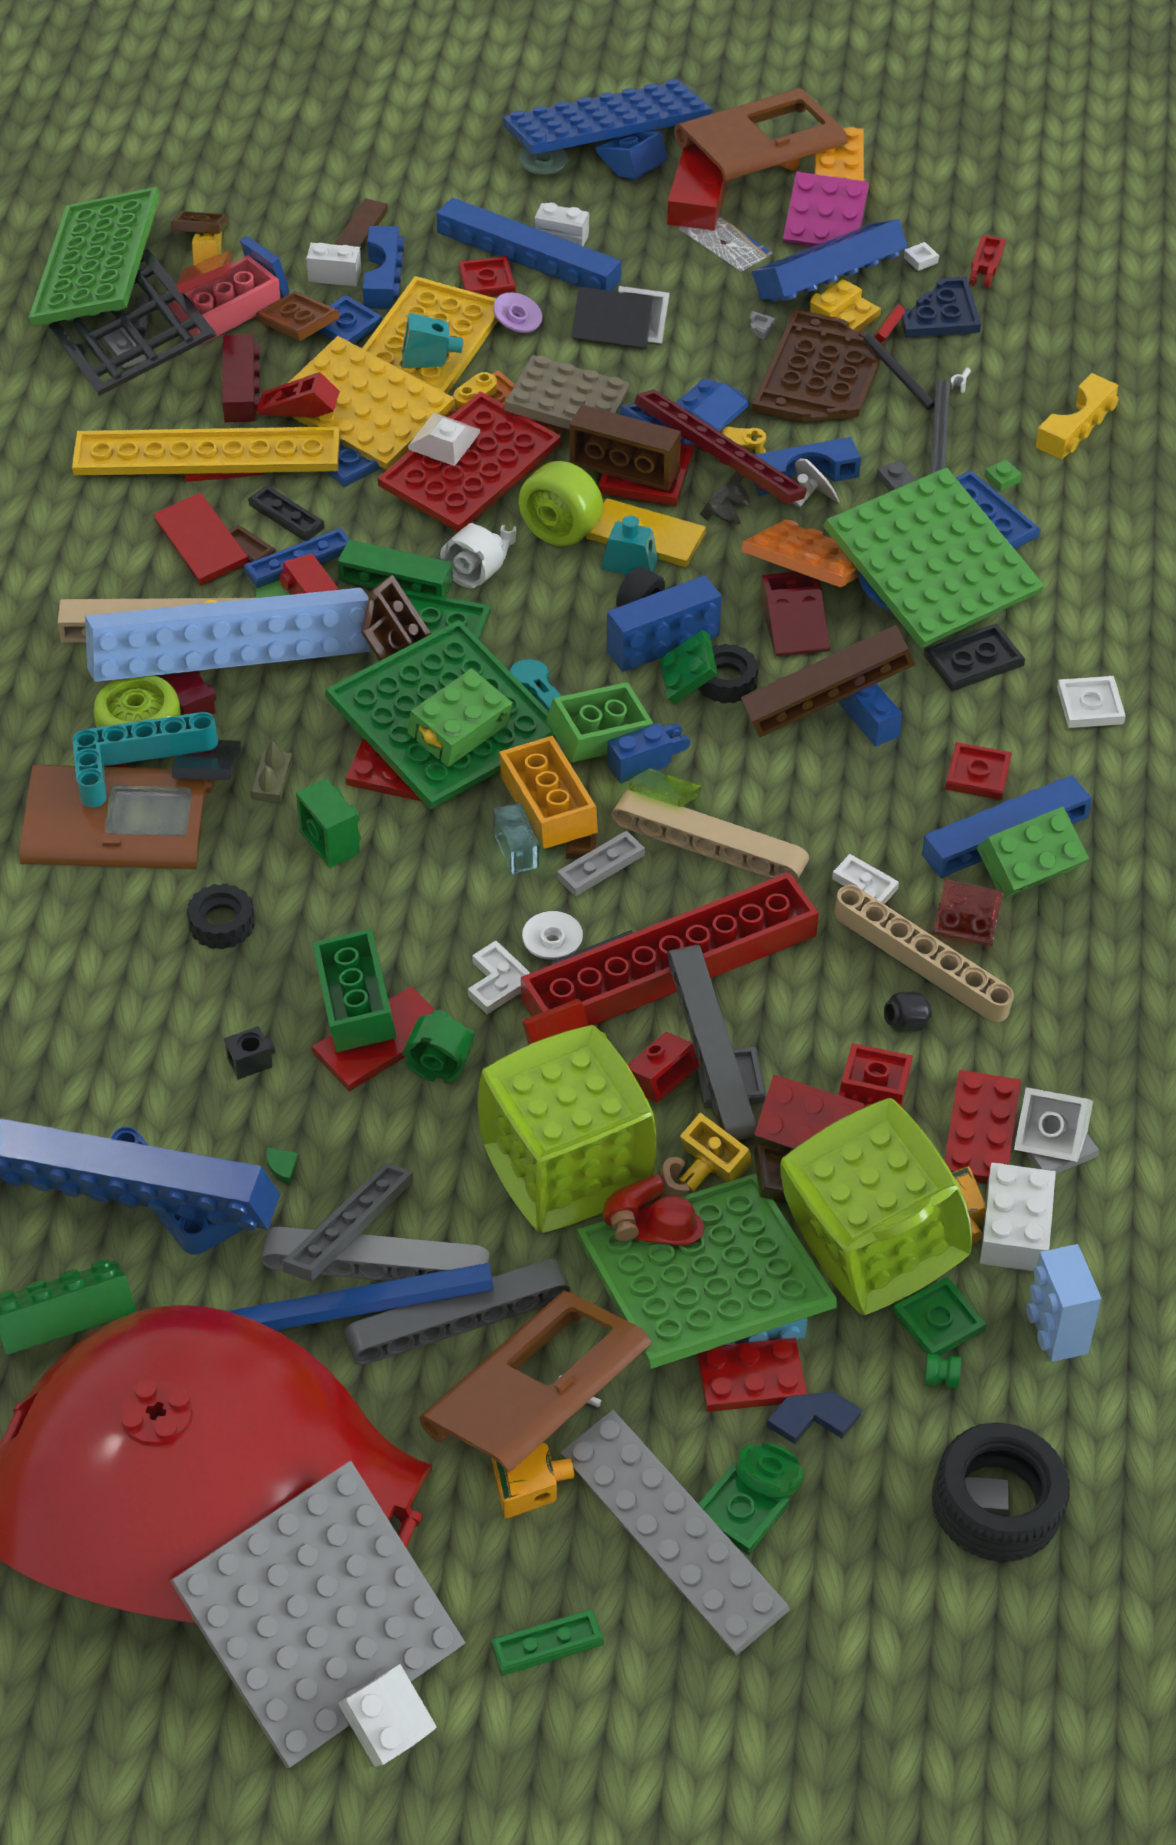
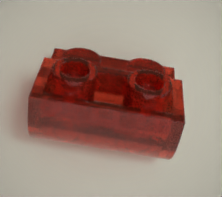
[933,879,1004,947]

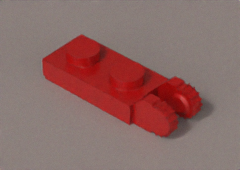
[969,235,1006,289]

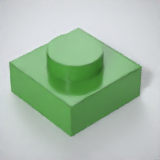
[984,459,1022,492]

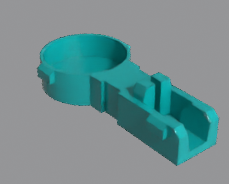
[510,659,562,711]

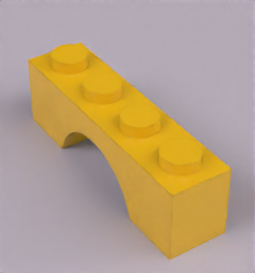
[1035,373,1119,460]

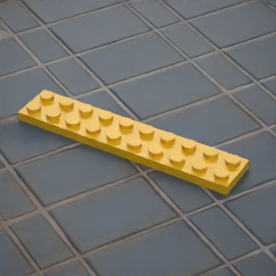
[72,427,340,475]

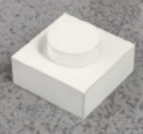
[904,242,939,271]

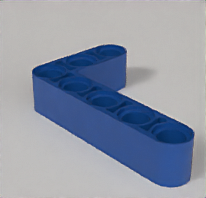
[111,1127,243,1255]

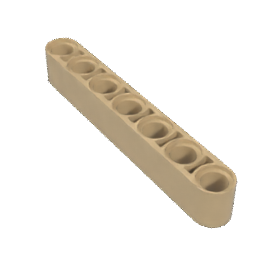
[611,790,809,882]
[834,885,1014,1022]

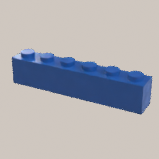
[922,775,1092,878]

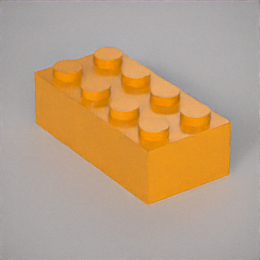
[814,127,864,181]
[499,736,598,849]

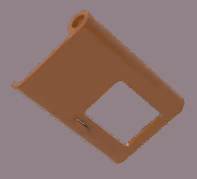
[674,88,847,181]
[419,1291,652,1473]

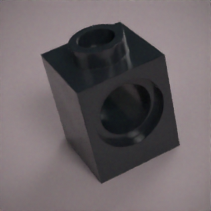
[224,1026,275,1080]

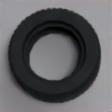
[932,1422,1070,1562]

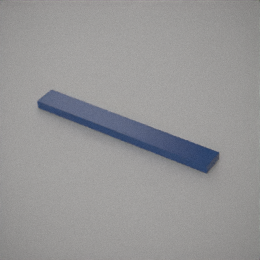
[229,1263,494,1330]

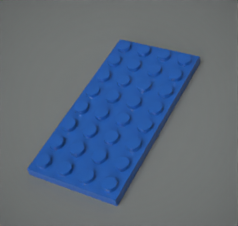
[503,79,713,155]

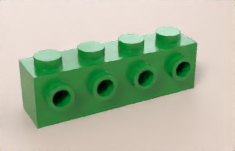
[338,539,453,597]

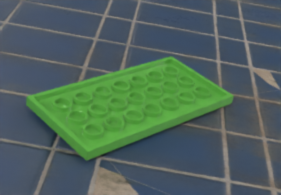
[29,187,160,326]

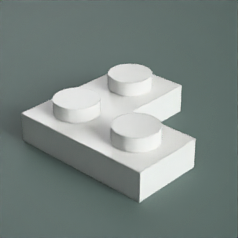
[832,854,899,905]
[468,941,530,1015]

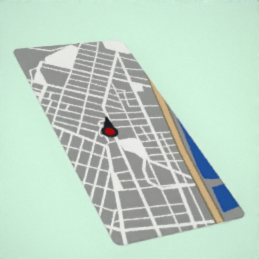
[679,216,772,271]

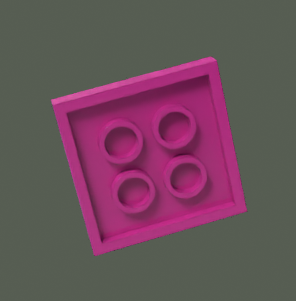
[783,172,869,247]

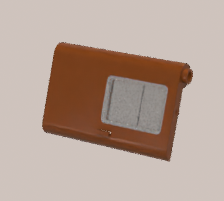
[19,764,214,869]

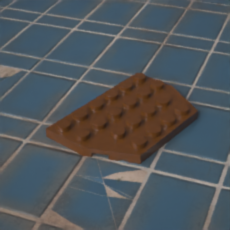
[752,309,886,422]

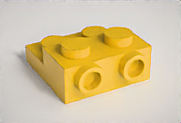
[810,279,881,333]

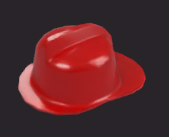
[635,1196,704,1246]

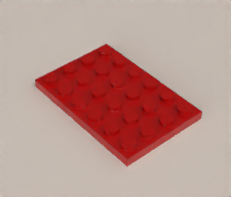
[377,391,561,532]

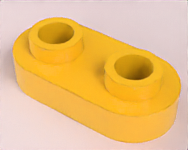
[454,372,497,409]

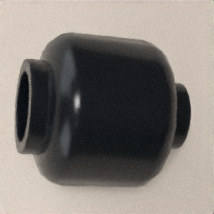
[884,991,932,1032]

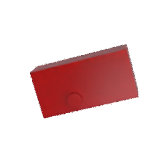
[667,144,729,231]

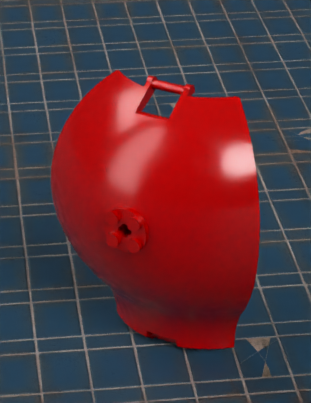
[0,1305,432,1623]

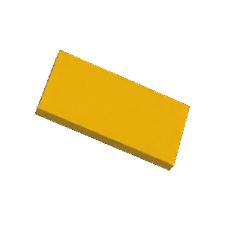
[586,498,706,568]

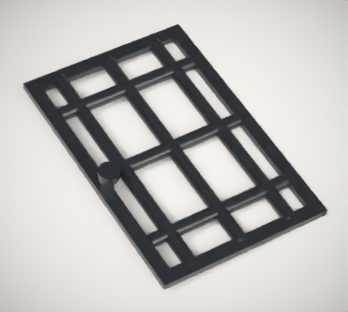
[48,249,217,396]

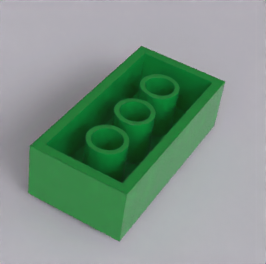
[312,928,397,1052]
[0,1259,136,1355]

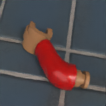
[603,1157,690,1241]

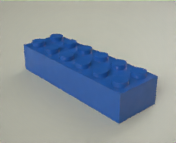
[751,219,908,302]

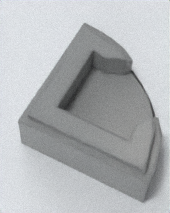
[750,311,775,340]

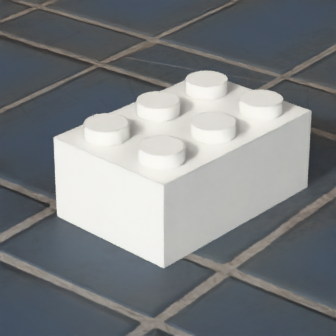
[979,1162,1056,1271]

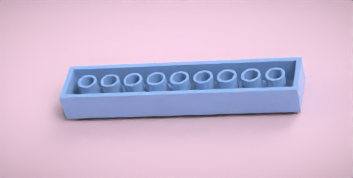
[85,588,370,682]

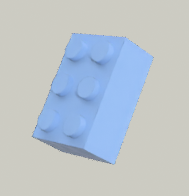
[1026,1244,1102,1362]

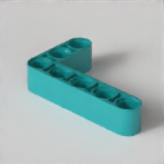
[73,712,218,808]

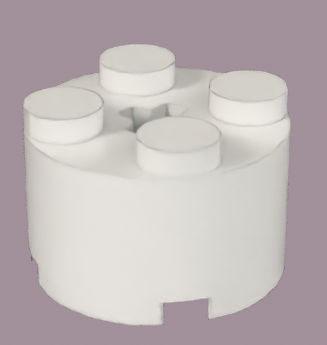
[440,523,504,589]

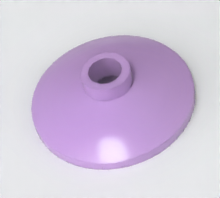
[493,293,542,333]

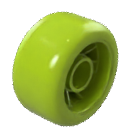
[518,461,603,547]
[93,675,181,727]

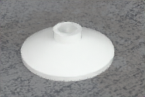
[522,911,583,960]

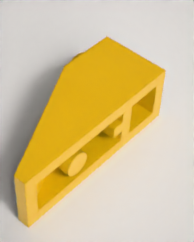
[192,232,222,265]

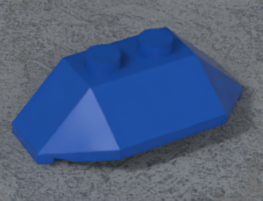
[676,378,748,445]

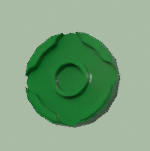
[735,1442,805,1498]

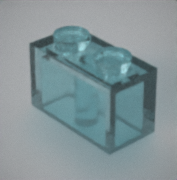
[493,802,539,874]

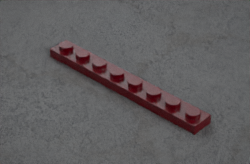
[634,389,807,504]

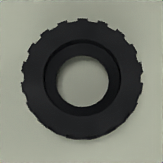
[698,644,758,703]
[187,883,255,949]

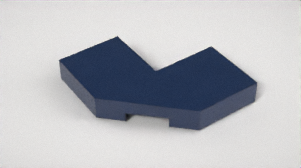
[767,1392,862,1444]

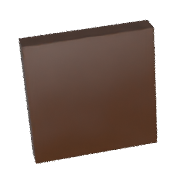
[171,211,229,234]

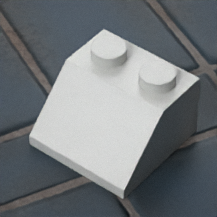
[1014,1087,1093,1162]
[338,1664,437,1767]

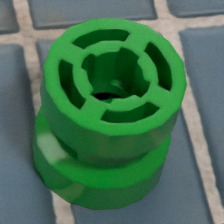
[924,1353,961,1390]

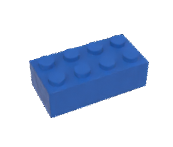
[607,575,722,672]

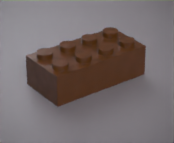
[570,405,681,491]

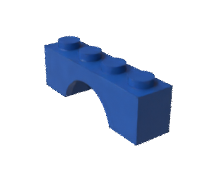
[363,226,404,309]
[752,437,861,496]

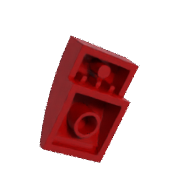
[839,1043,913,1107]

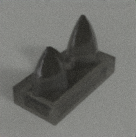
[700,471,750,524]

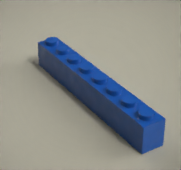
[437,197,622,291]

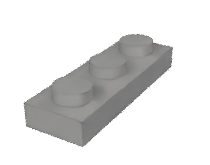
[557,830,645,897]

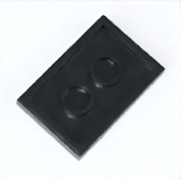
[571,287,655,349]
[924,623,1025,692]
[172,740,241,780]

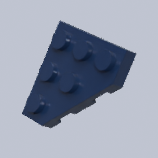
[901,277,981,337]

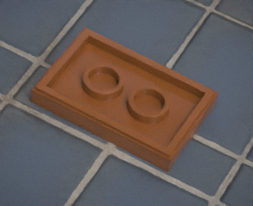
[256,291,340,341]

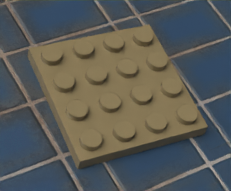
[504,355,630,430]

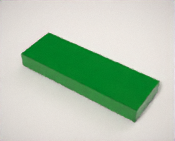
[491,1609,604,1676]

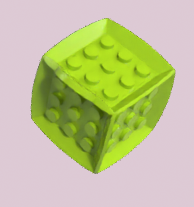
[478,1025,657,1233]
[781,1098,972,1315]

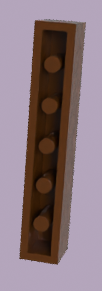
[741,625,915,737]

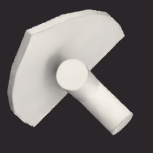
[793,458,840,507]

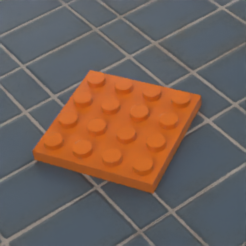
[741,520,858,588]

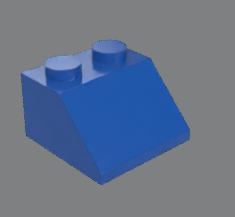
[595,131,668,180]

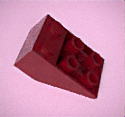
[760,572,830,657]

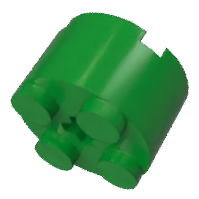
[402,1009,475,1083]

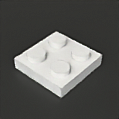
[1057,676,1126,728]

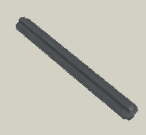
[930,379,950,474]

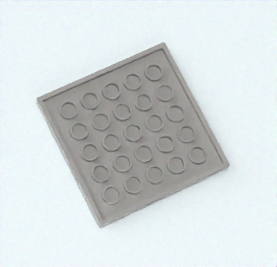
[170,1461,466,1768]

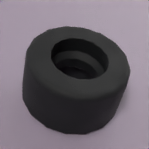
[616,566,665,607]

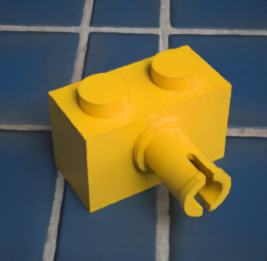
[678,1113,753,1193]

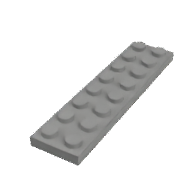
[560,1409,790,1656]

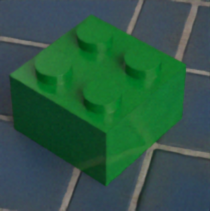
[296,778,361,868]

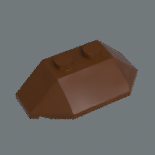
[361,575,431,661]

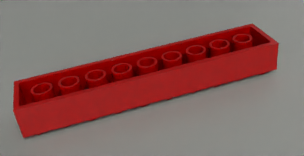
[520,872,819,1026]

